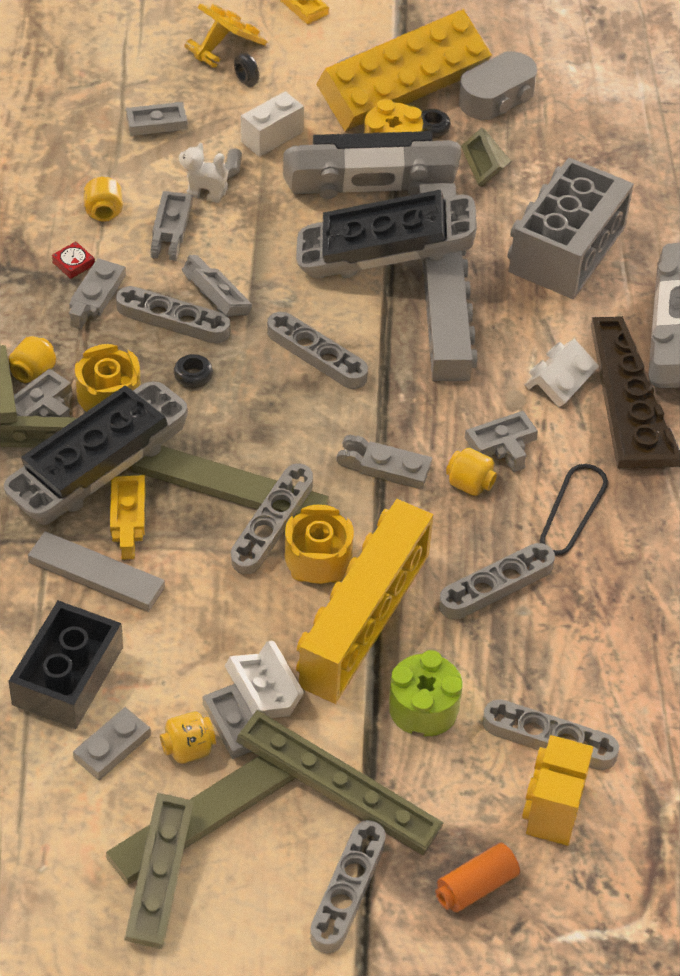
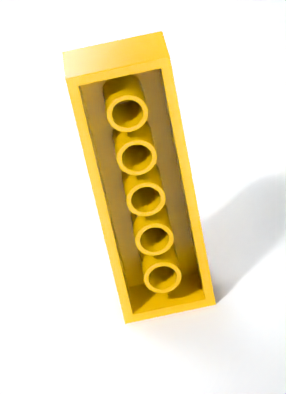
[316,8,492,132]
[296,499,434,704]

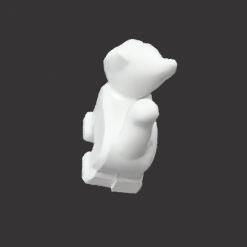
[179,142,229,203]

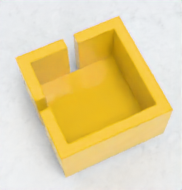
[522,735,594,846]

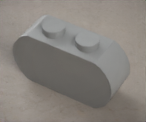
[459,51,537,120]

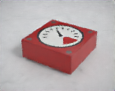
[52,241,95,279]

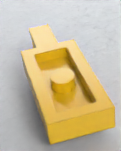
[110,475,145,560]

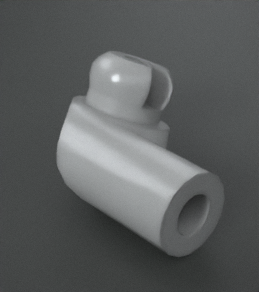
[213,148,242,179]

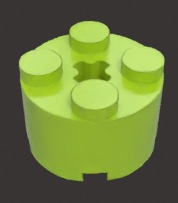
[389,650,463,737]

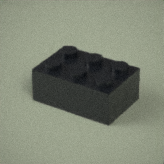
[8,600,123,729]

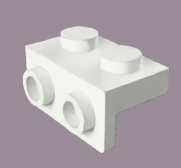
[525,338,599,408]
[225,641,303,718]

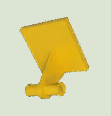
[185,3,268,68]

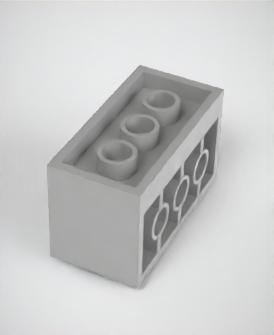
[507,157,634,300]

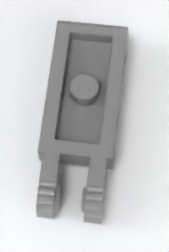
[150,191,193,261]
[336,434,432,489]

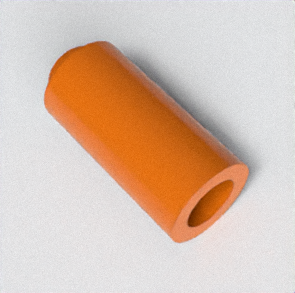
[435,842,520,913]

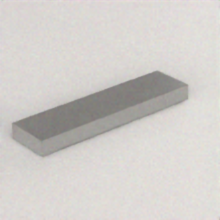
[28,531,165,612]

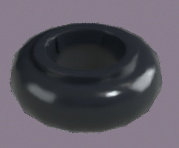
[234,53,260,87]
[421,109,451,138]
[173,354,213,388]

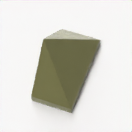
[461,128,511,187]

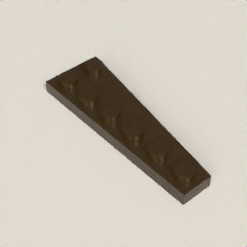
[591,316,680,469]

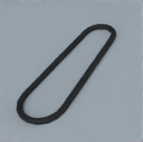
[540,464,608,555]

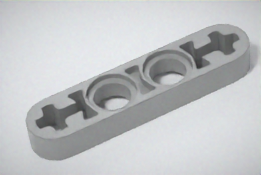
[116,286,230,343]
[267,312,368,389]
[231,463,313,574]
[439,543,555,619]
[483,699,619,770]
[310,821,386,954]

